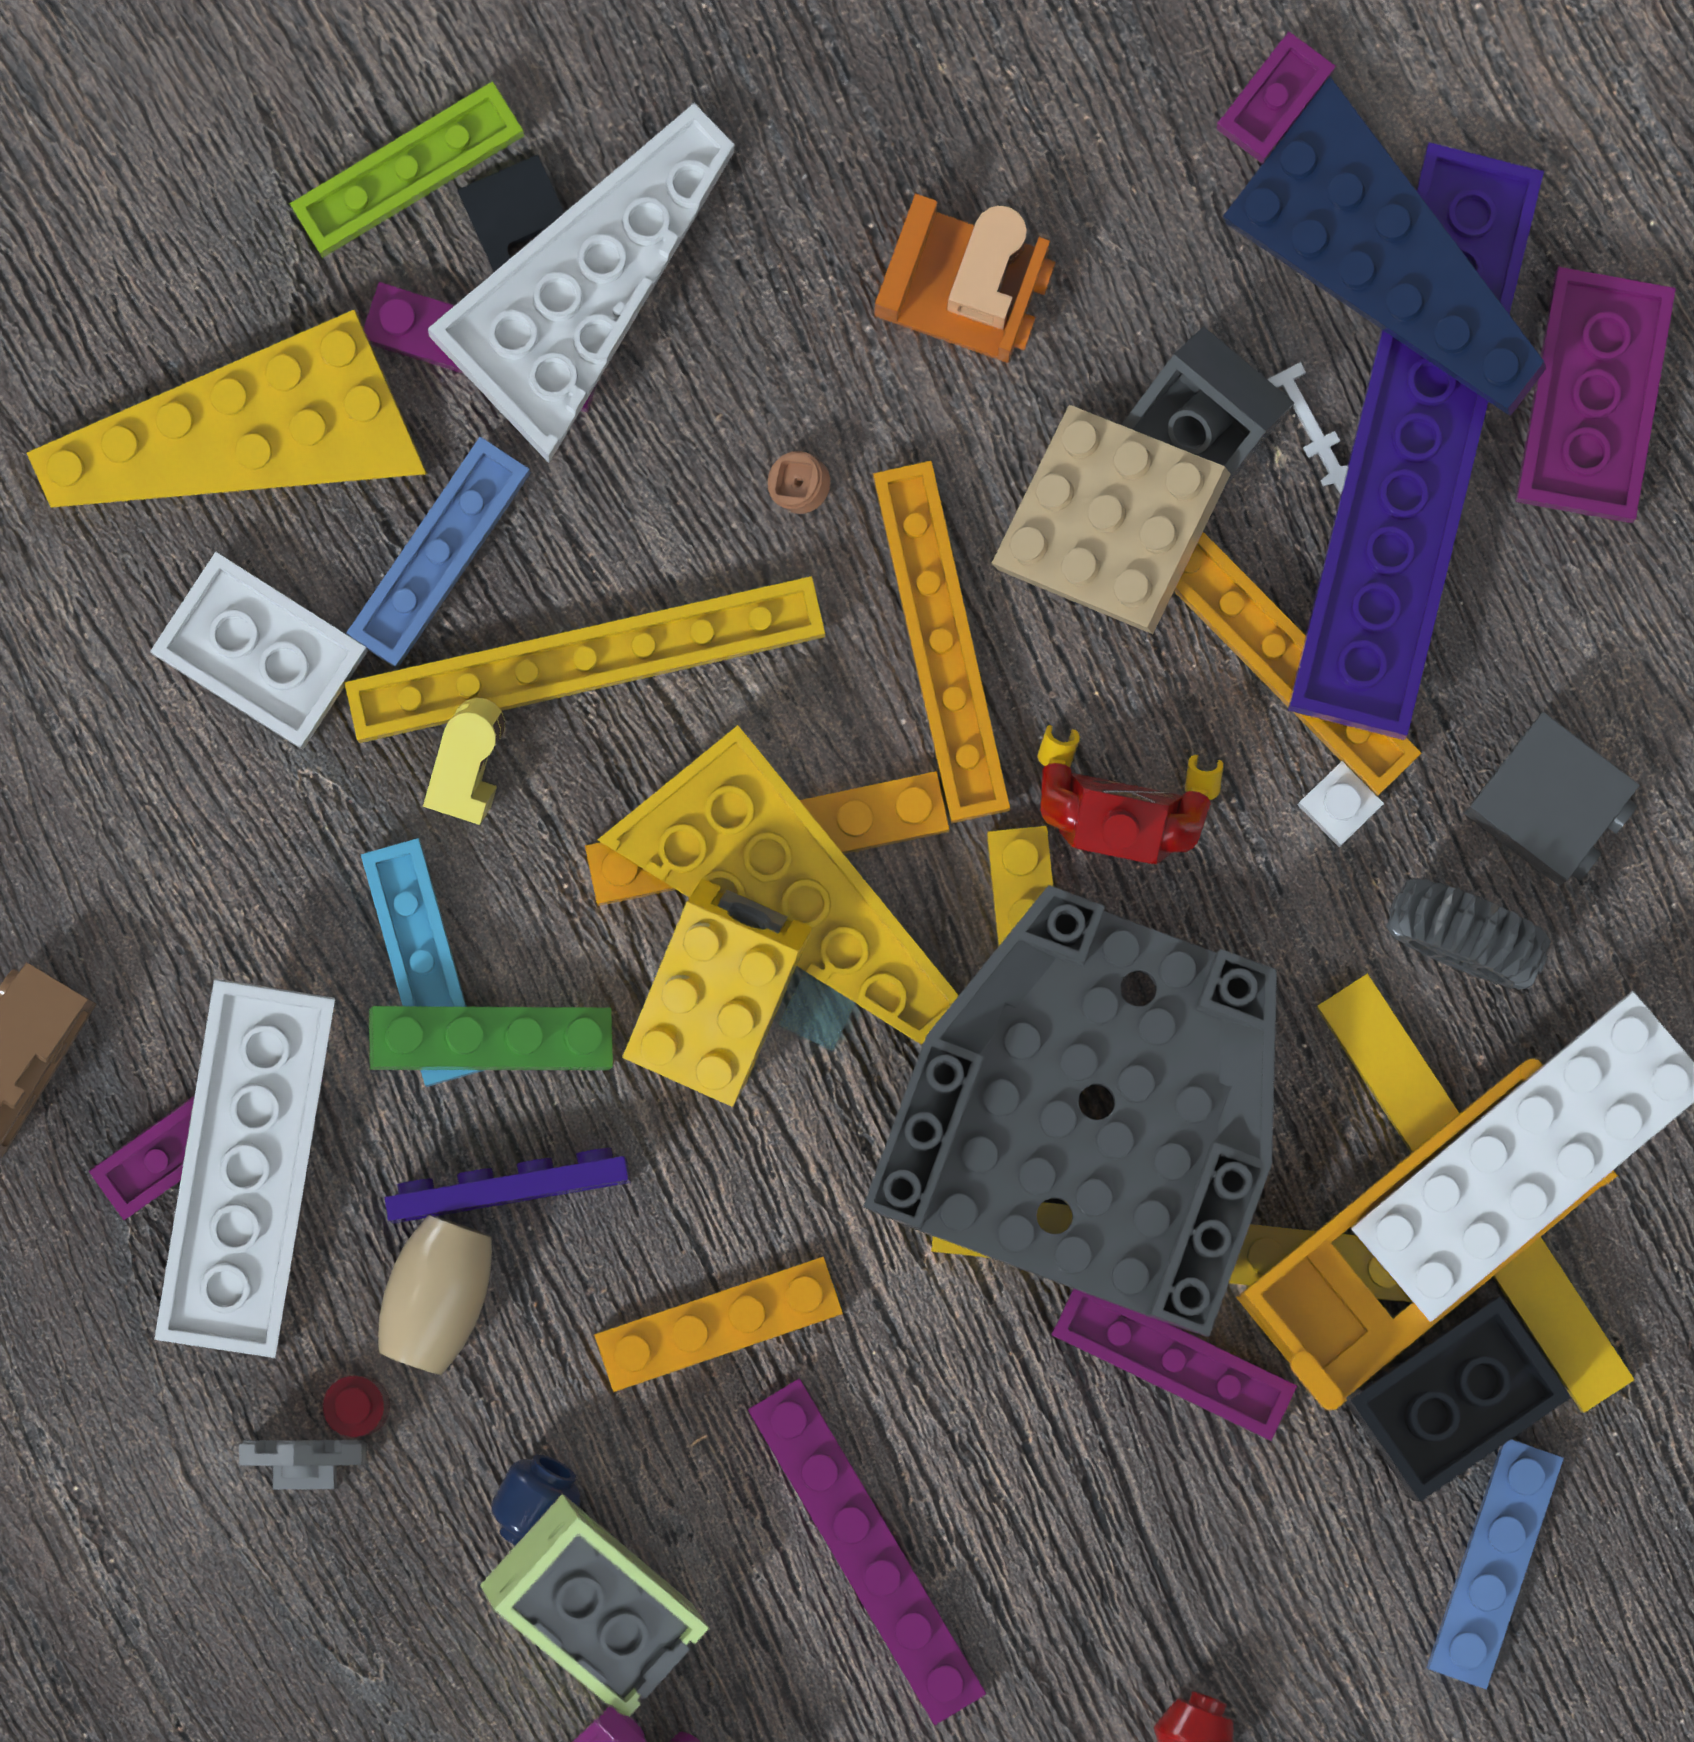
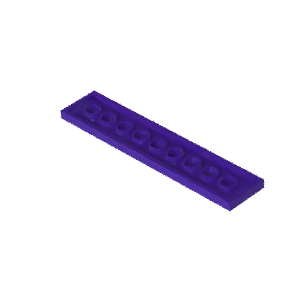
[1288,142,1544,740]

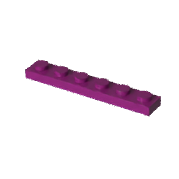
[747,1378,986,1726]

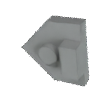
[239,1440,367,1489]

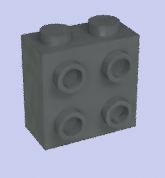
[1464,712,1640,886]

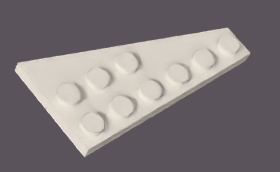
[428,103,734,463]

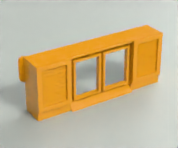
[1236,1059,1618,1411]

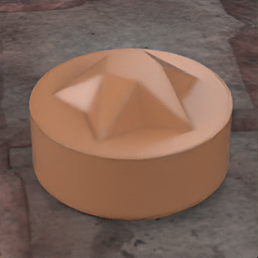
[768,451,830,514]

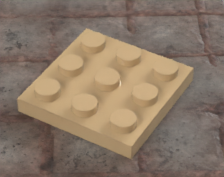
[992,405,1231,634]

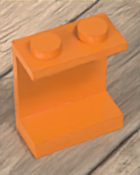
[875,193,1056,363]

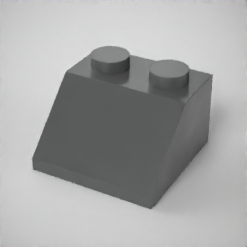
[1121,326,1295,488]

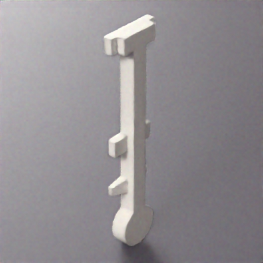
[1267,362,1348,495]

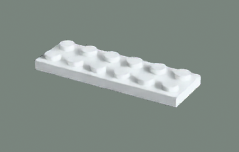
[154,978,335,1358]
[1351,991,1694,1322]

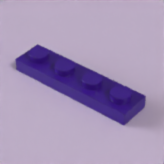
[384,1148,631,1224]

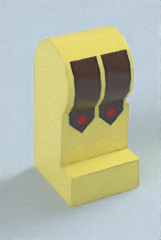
[423,698,505,825]

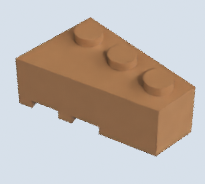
[0,962,96,1158]

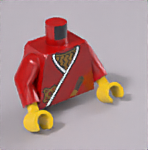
[1037,725,1224,864]

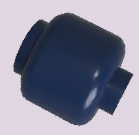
[491,1454,581,1546]

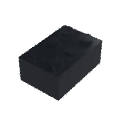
[1345,1296,1571,1502]

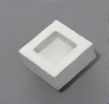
[1298,761,1384,847]

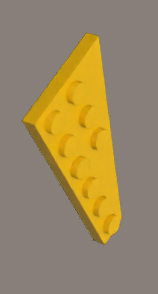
[27,310,428,508]
[598,725,959,1044]

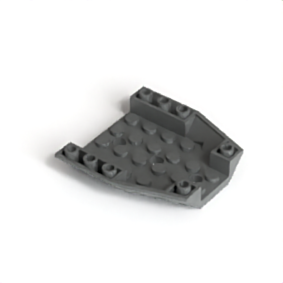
[863,885,1277,1337]

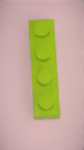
[289,81,525,258]

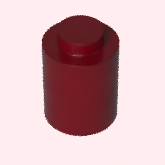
[323,1376,391,1437]

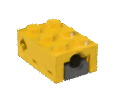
[622,879,813,1107]

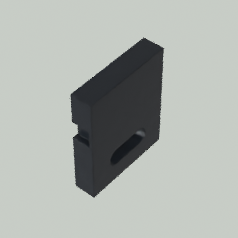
[457,154,564,273]

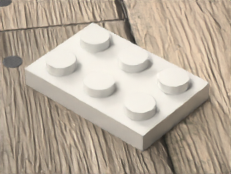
[150,552,368,750]

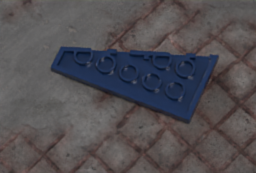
[1223,77,1547,416]

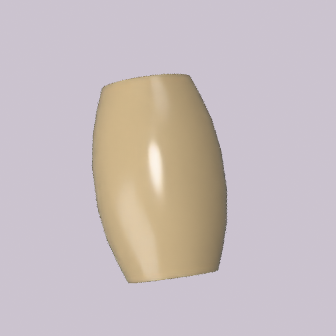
[378,1215,492,1375]

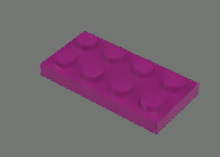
[1515,267,1676,523]

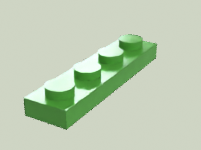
[369,1006,613,1071]

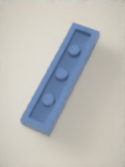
[346,437,531,669]
[1426,1439,1564,1690]

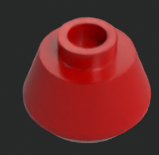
[1154,1691,1234,1742]

